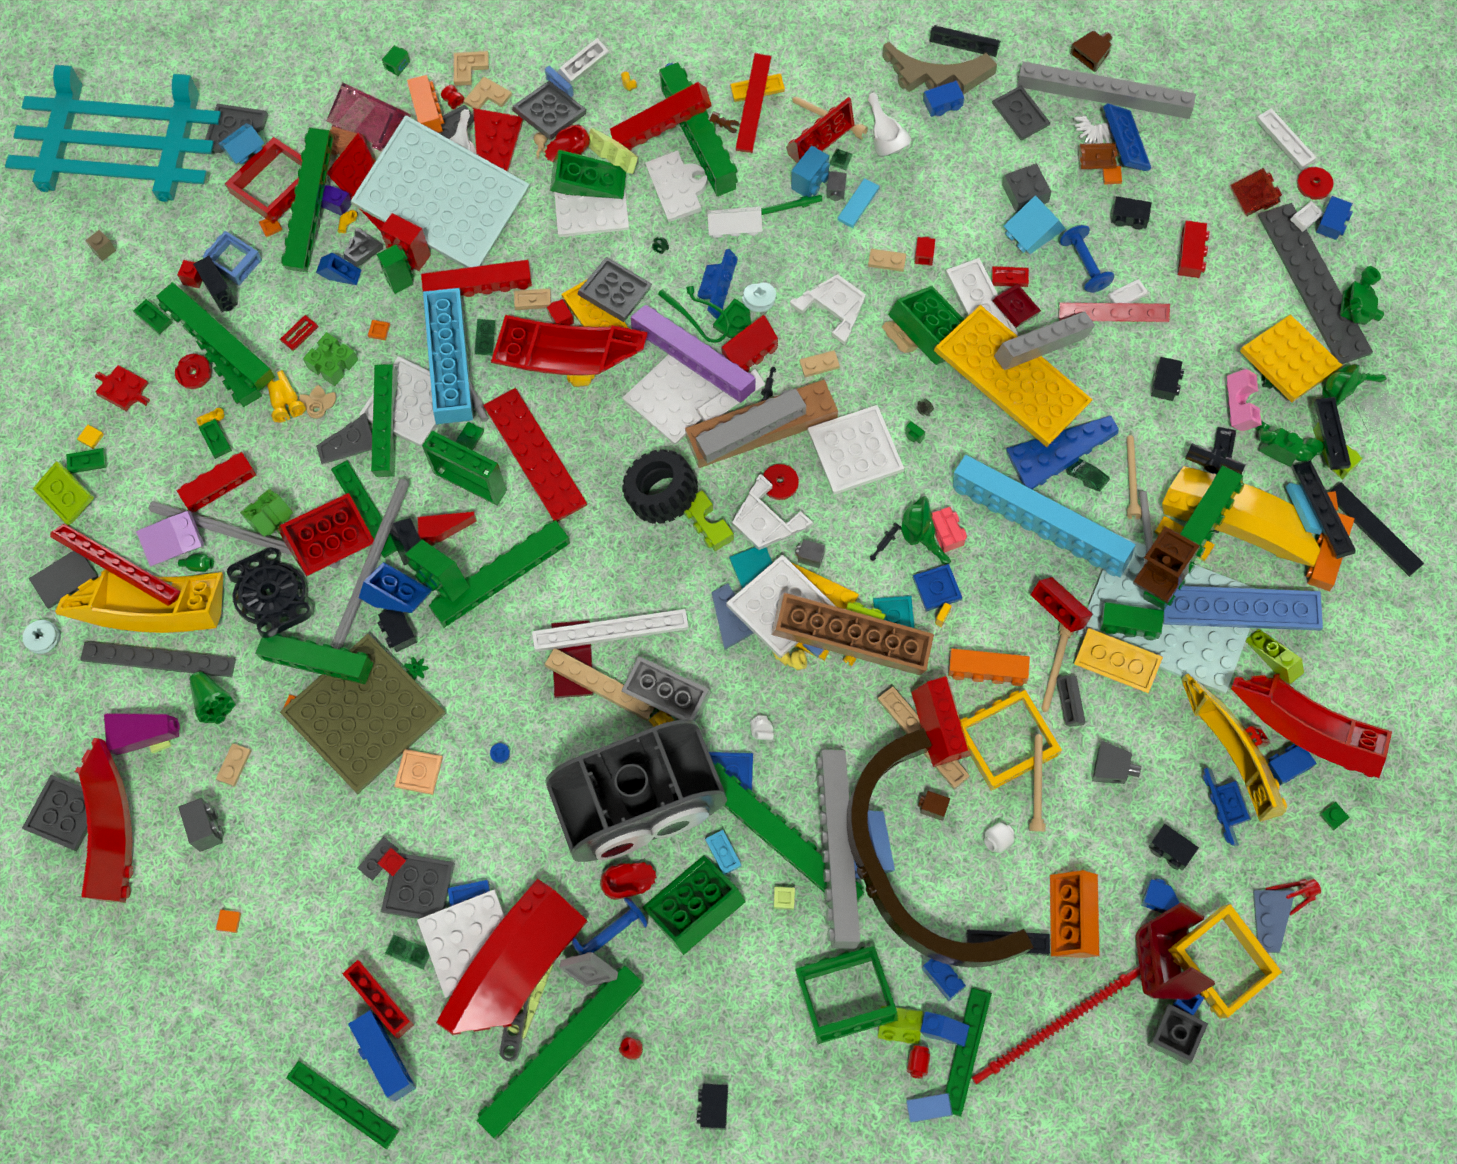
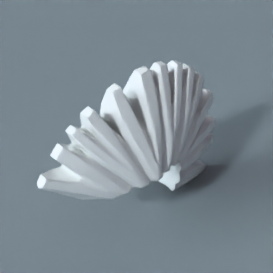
[1074,116,1114,144]

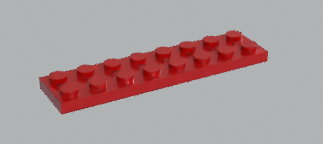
[483,388,587,522]

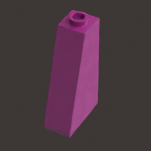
[104,713,180,755]

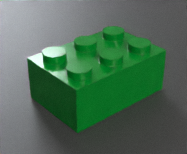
[405,540,470,602]

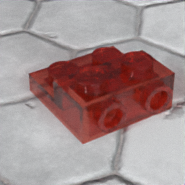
[1231,168,1282,216]

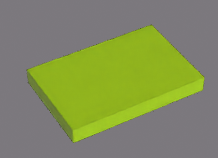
[32,461,94,525]

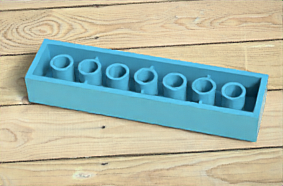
[423,288,473,424]

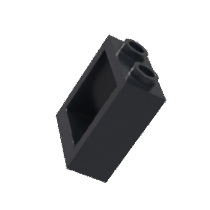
[193,256,237,313]

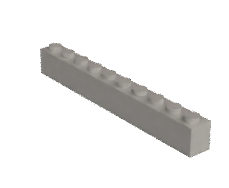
[1017,61,1196,119]
[816,750,860,949]

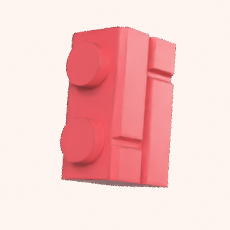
[932,507,967,553]

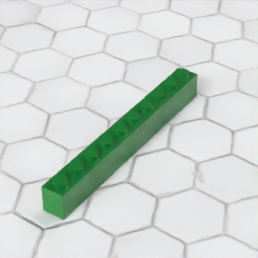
[713,762,864,903]
[476,965,644,1140]

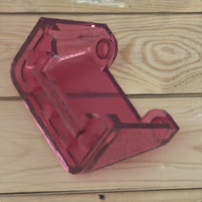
[326,82,411,151]

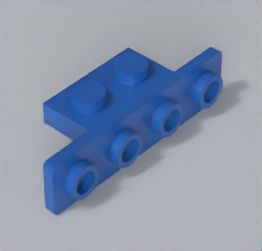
[697,249,738,319]
[1203,768,1252,846]

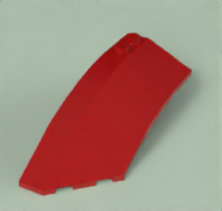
[491,315,648,376]
[1231,674,1392,778]
[74,738,133,903]
[436,879,587,1035]

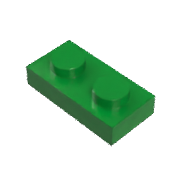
[133,299,172,335]
[199,419,232,459]
[455,422,484,450]
[66,448,107,474]

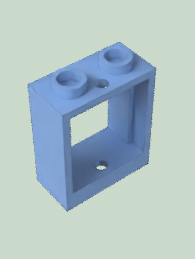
[202,231,262,286]

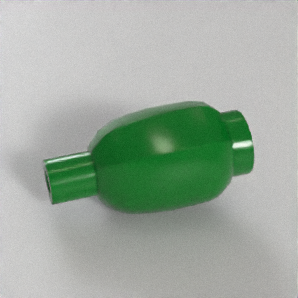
[178,554,214,572]

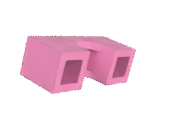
[1226,369,1262,431]

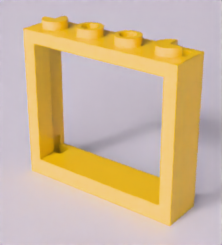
[961,690,1062,791]
[1168,904,1282,1019]

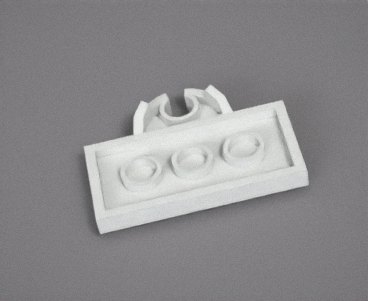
[645,151,708,222]

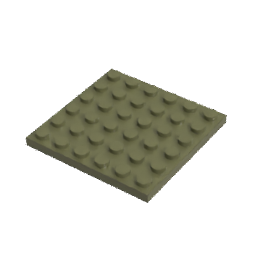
[280,634,446,795]

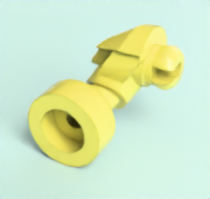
[772,650,807,670]

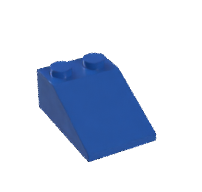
[359,562,432,613]

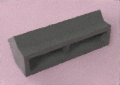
[1057,675,1086,727]

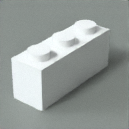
[557,38,609,85]
[707,206,762,238]

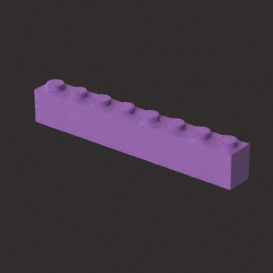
[631,305,756,403]

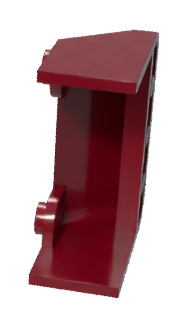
[1136,902,1215,1000]

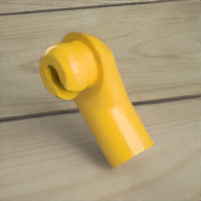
[621,72,637,91]
[338,210,358,233]
[196,408,224,426]

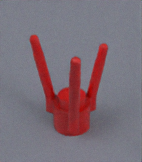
[1265,878,1321,915]

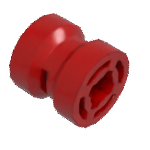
[440,85,465,109]

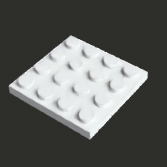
[554,189,629,237]
[622,354,722,446]
[359,356,438,448]
[808,405,904,495]
[726,555,836,658]
[417,890,505,998]

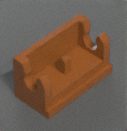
[1078,143,1117,169]

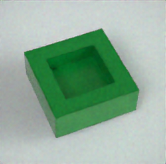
[905,421,925,444]
[1320,802,1350,831]

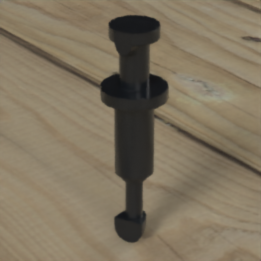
[760,367,776,402]
[870,523,902,561]

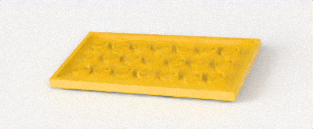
[934,305,1093,447]

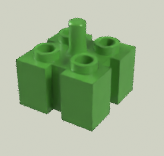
[303,332,358,386]
[240,489,293,537]

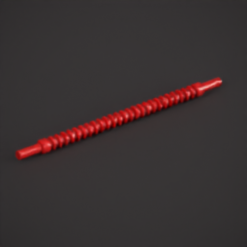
[971,966,1140,1085]

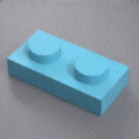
[705,830,742,875]

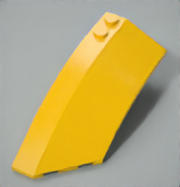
[1162,466,1320,567]
[55,569,223,633]
[1181,674,1287,822]

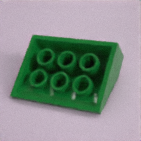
[888,286,964,365]
[642,855,746,955]

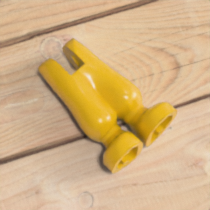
[267,370,306,423]

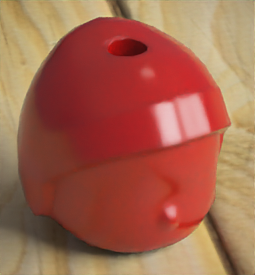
[619,1037,643,1060]

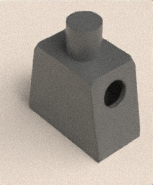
[1092,741,1142,784]

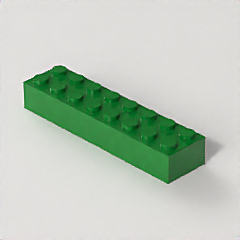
[659,62,738,197]

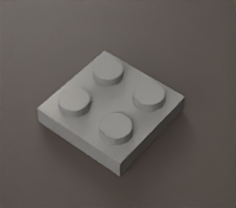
[559,952,618,987]

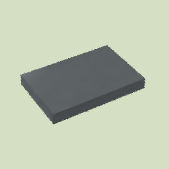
[992,85,1051,141]
[29,551,98,609]

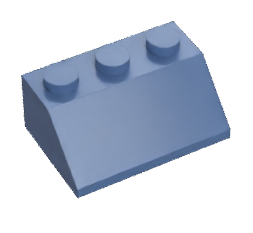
[854,810,895,880]

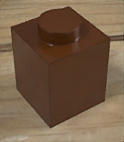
[918,791,951,821]

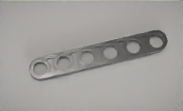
[500,995,531,1062]

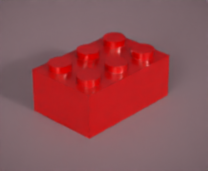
[380,213,431,271]

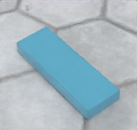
[837,178,880,228]
[1286,483,1323,535]

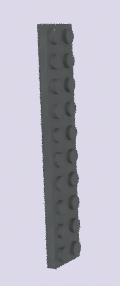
[1258,203,1373,364]

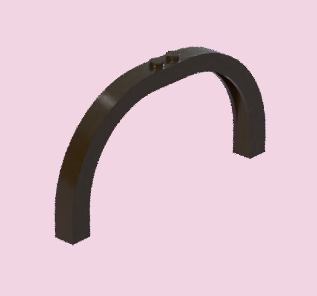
[847,728,1034,968]

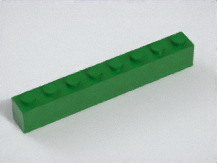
[281,127,334,273]
[156,282,275,392]
[1143,465,1245,610]
[429,520,570,628]

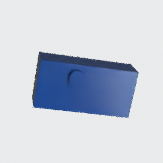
[348,1011,416,1102]

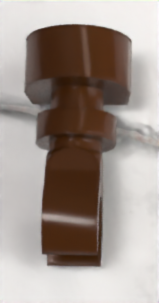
[709,111,740,133]

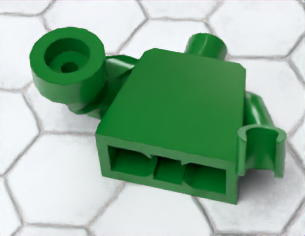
[1340,266,1384,325]
[1255,420,1325,467]

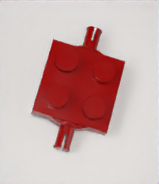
[95,365,150,412]

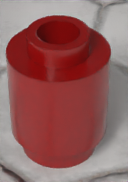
[907,1046,931,1079]

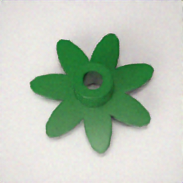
[404,657,429,681]

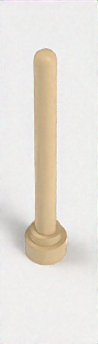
[792,96,868,140]
[1126,435,1142,519]
[1041,623,1074,712]
[1029,734,1046,831]

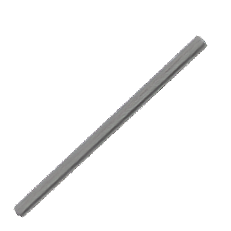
[331,479,409,650]
[148,501,340,568]

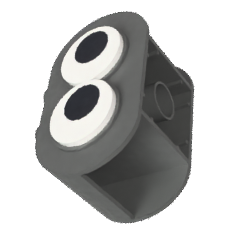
[545,720,727,862]

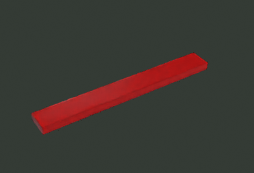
[50,524,181,606]

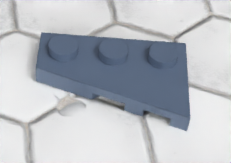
[711,583,754,650]
[1253,890,1295,953]

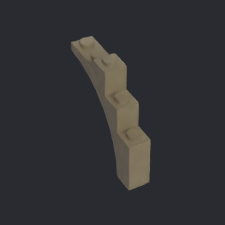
[882,42,997,95]

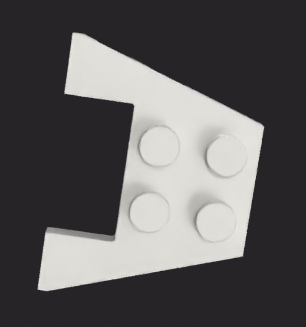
[790,274,866,345]
[732,474,813,550]

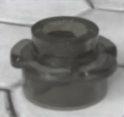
[917,399,934,416]

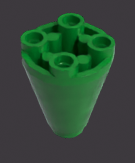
[189,672,235,724]

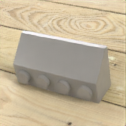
[621,656,711,721]

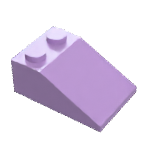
[136,511,204,566]

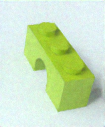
[683,490,734,551]

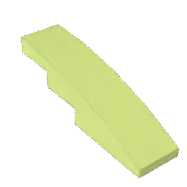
[588,128,638,174]

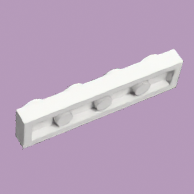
[1256,108,1316,170]
[696,369,765,422]

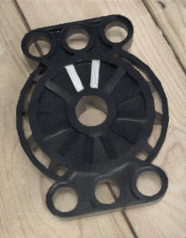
[227,547,312,638]

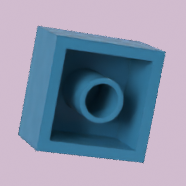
[218,123,264,164]
[791,145,830,197]

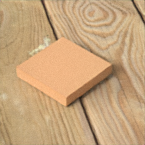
[394,749,443,795]

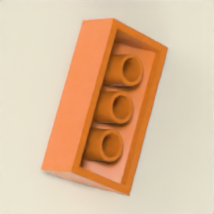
[1050,870,1100,958]

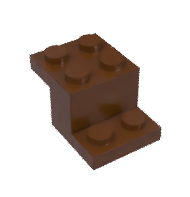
[1133,526,1200,604]

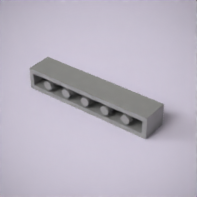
[994,311,1095,370]
[696,388,806,463]

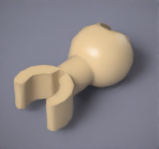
[533,132,547,159]

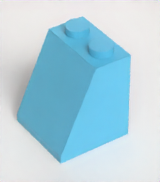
[1004,195,1066,254]

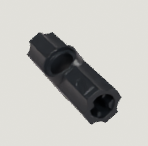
[1185,443,1246,474]

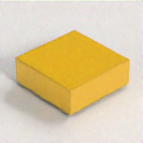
[77,425,104,449]
[935,603,952,628]

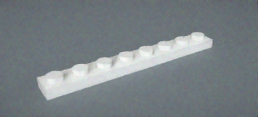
[532,609,689,652]

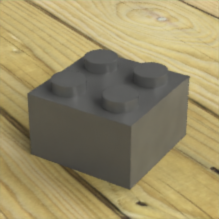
[1002,163,1051,213]
[178,798,224,852]
[1148,1004,1208,1065]

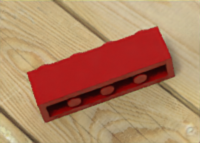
[176,452,257,513]
[342,960,414,1039]

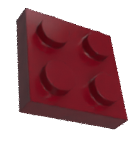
[993,284,1041,328]

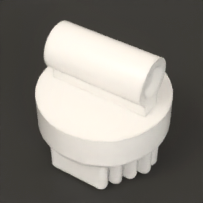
[750,715,774,740]

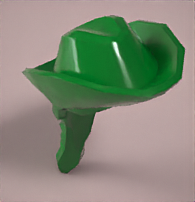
[1322,364,1387,407]
[901,496,951,564]

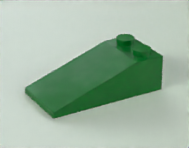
[550,150,626,199]

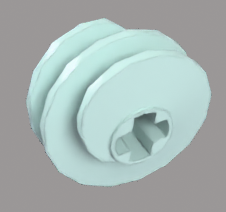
[742,282,776,312]
[23,620,61,654]

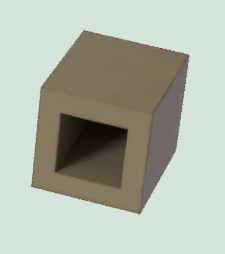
[85,230,116,261]

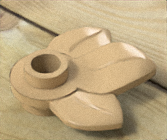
[299,385,336,419]

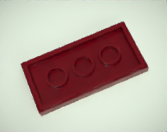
[551,620,594,698]

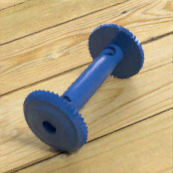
[1060,225,1114,293]
[572,898,648,955]

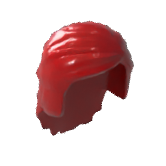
[544,125,590,162]
[600,862,657,900]

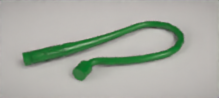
[658,286,730,343]

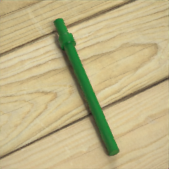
[761,195,823,215]

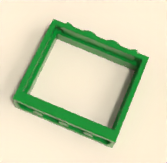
[422,431,507,506]
[795,946,898,1044]

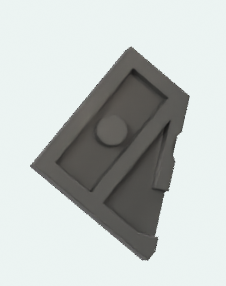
[343,228,382,267]

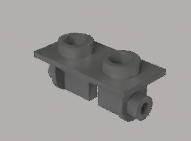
[357,836,399,881]

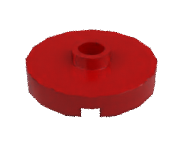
[1297,167,1334,200]
[174,353,212,389]
[763,464,799,500]

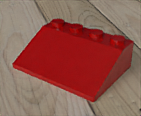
[786,97,855,163]
[278,493,374,577]

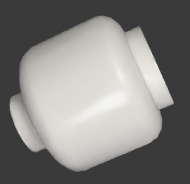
[984,823,1014,853]

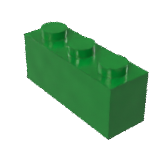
[376,244,414,294]
[1100,602,1164,640]

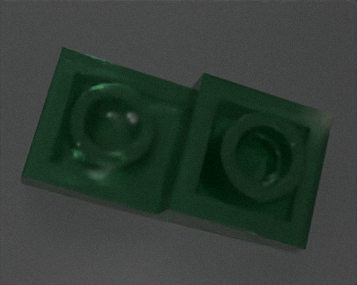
[474,319,496,356]
[1066,458,1110,492]
[384,934,430,970]

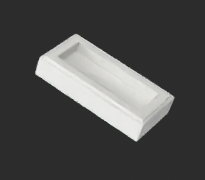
[1290,201,1324,232]
[1107,279,1148,303]

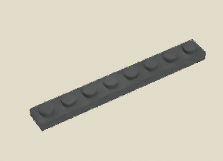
[80,642,236,678]

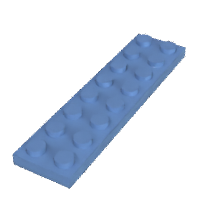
[1163,586,1323,631]

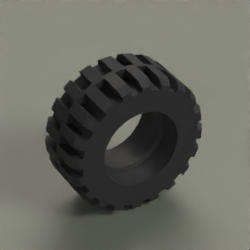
[622,449,698,524]

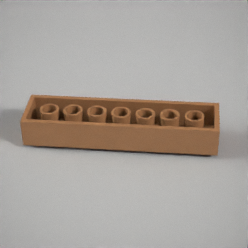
[685,380,838,468]
[771,593,934,675]

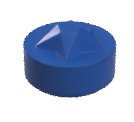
[490,743,510,764]

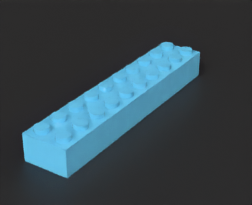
[953,455,1136,578]

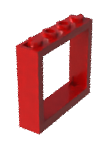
[224,137,302,224]

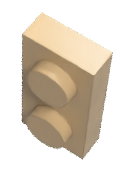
[868,249,906,272]
[514,289,551,310]
[882,321,918,353]
[799,350,840,377]
[216,743,251,787]

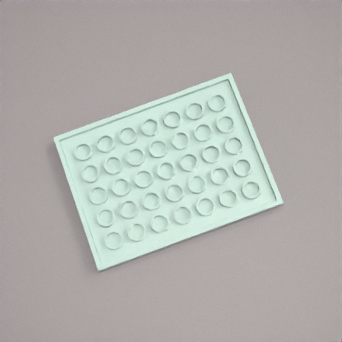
[351,115,530,268]
[1077,535,1257,694]

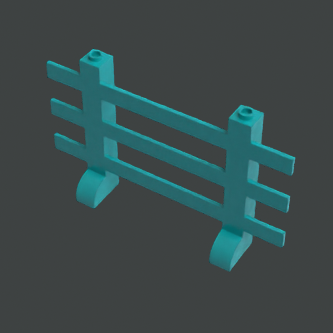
[5,65,221,202]

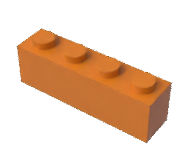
[407,75,444,133]
[1306,513,1355,592]
[948,648,1030,686]

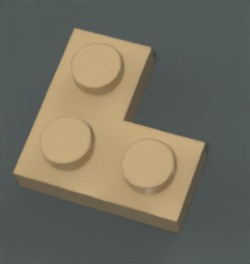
[454,51,489,86]
[464,77,512,109]

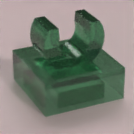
[830,148,853,170]

